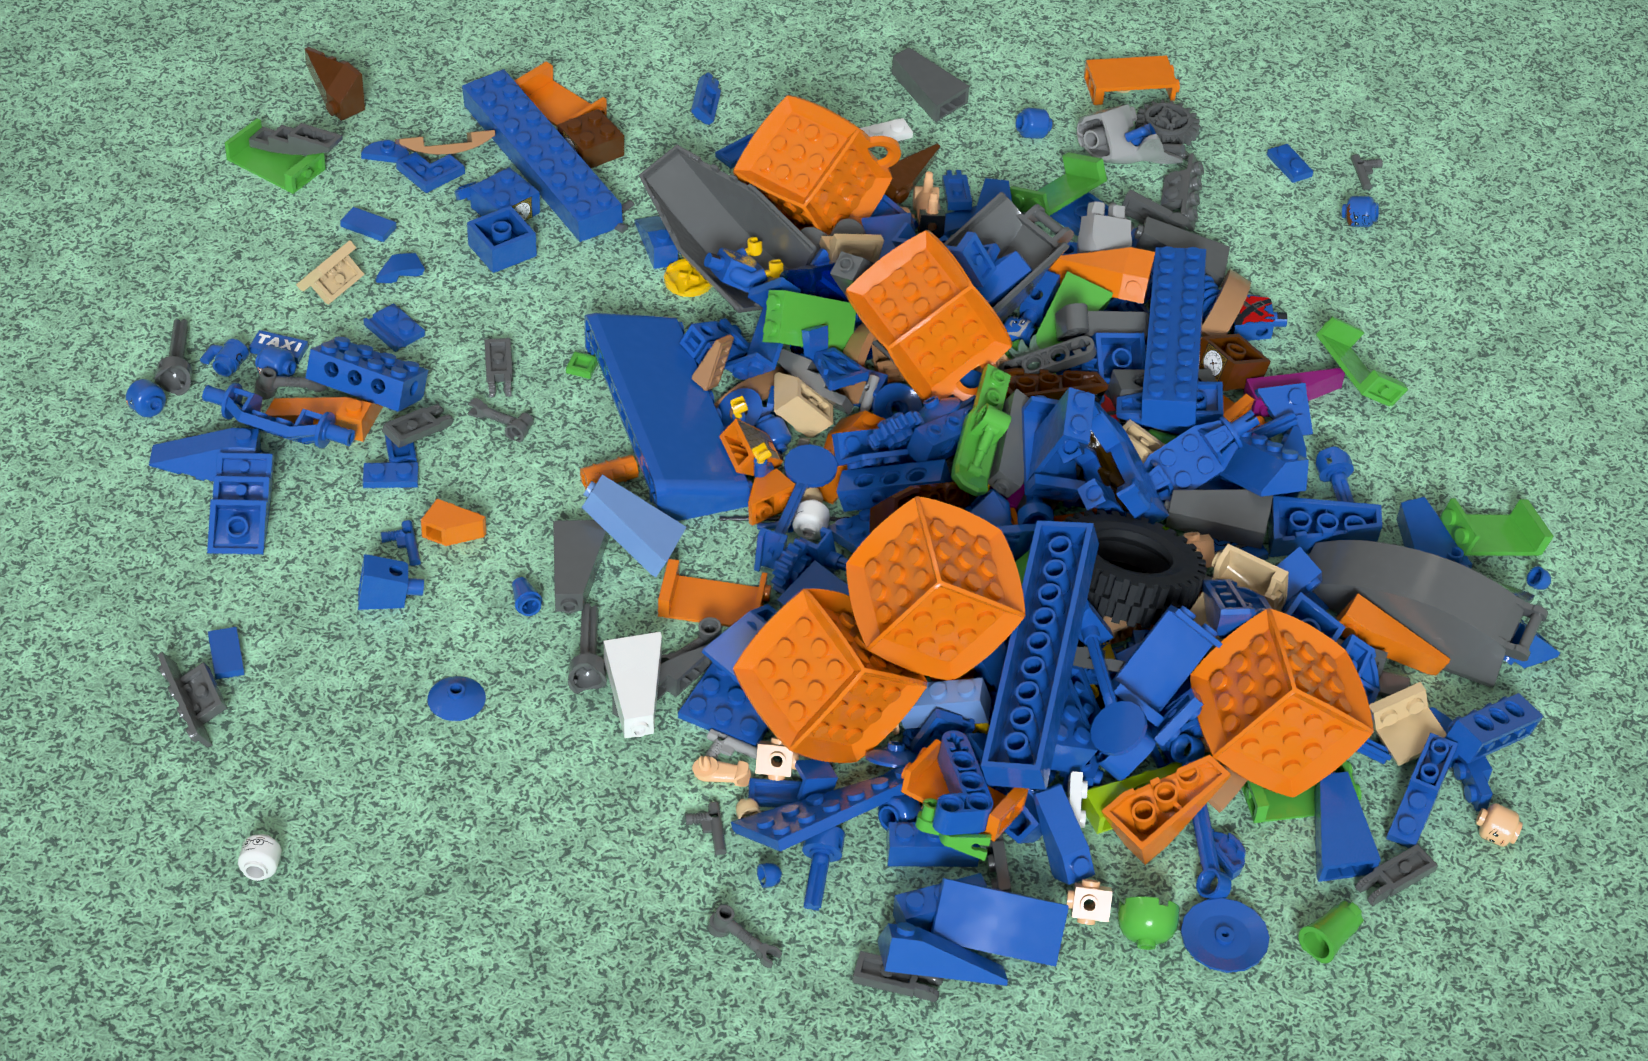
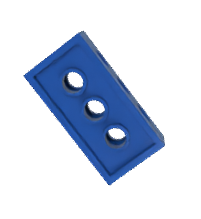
[306,336,428,412]

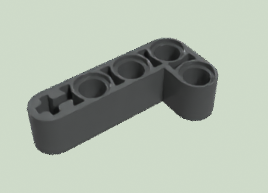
[1055,303,1150,342]

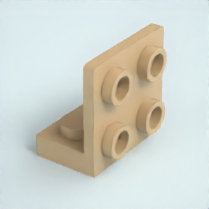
[1369,682,1447,766]

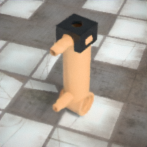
[913,171,946,239]

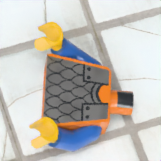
[719,396,783,478]

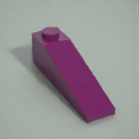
[1243,368,1345,417]

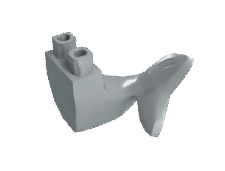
[1077,104,1183,164]
[1077,202,1132,253]

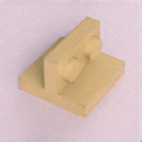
[819,234,884,267]
[296,240,365,305]

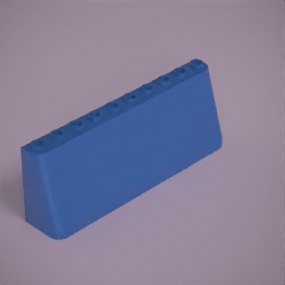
[584,313,753,521]

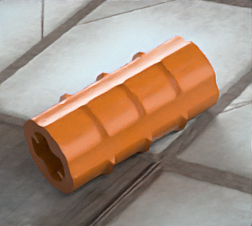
[580,455,639,489]

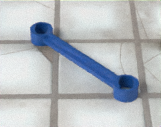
[1170,734,1232,899]

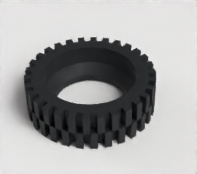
[1062,510,1207,628]

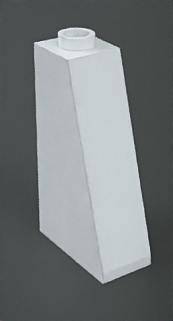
[604,632,662,738]

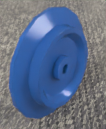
[1181,898,1270,973]

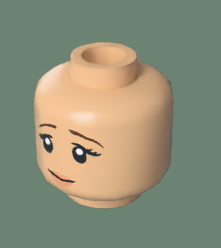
[1475,803,1523,847]

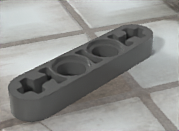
[998,336,1097,374]

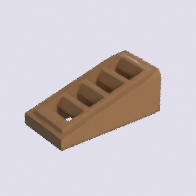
[691,335,734,391]

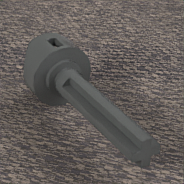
[155,318,192,396]
[568,603,607,694]

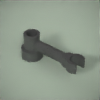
[254,368,327,400]
[467,398,534,442]
[661,617,722,664]
[707,905,782,968]

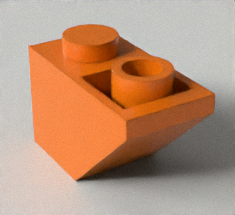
[748,468,796,526]
[421,499,486,546]

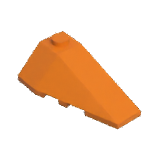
[1048,247,1155,304]
[265,397,383,442]
[818,410,886,505]
[1335,593,1451,676]
[1101,755,1231,865]

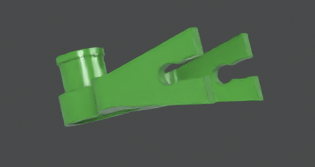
[915,798,991,861]

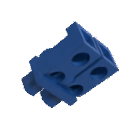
[680,318,751,369]

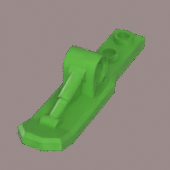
[951,364,1011,496]

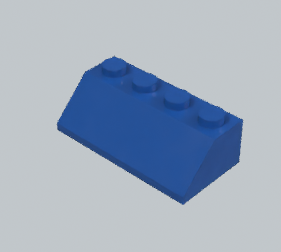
[1220,429,1309,497]

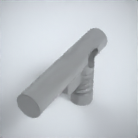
[859,375,880,412]
[705,729,758,760]

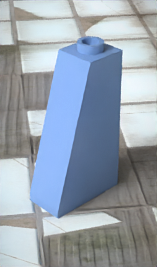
[582,474,686,577]

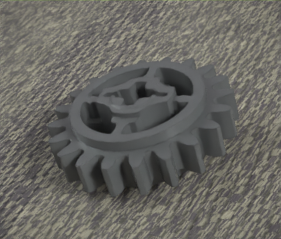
[1135,100,1200,146]

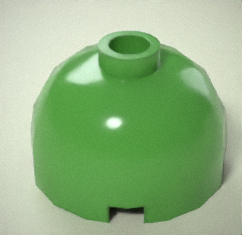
[1118,896,1180,950]

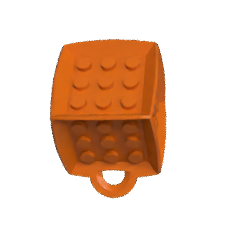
[733,95,901,235]
[845,230,1013,401]
[846,496,1026,680]
[733,589,928,763]
[1190,608,1374,798]

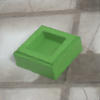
[566,352,598,379]

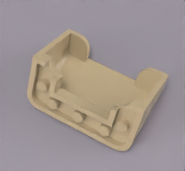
[1190,544,1289,660]

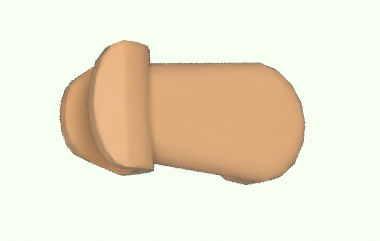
[692,756,751,787]

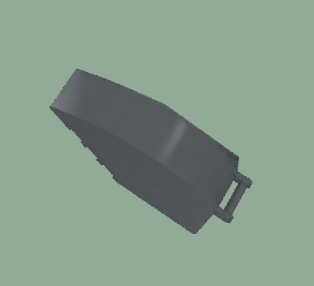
[639,145,817,313]
[872,192,1074,364]
[1309,540,1548,688]

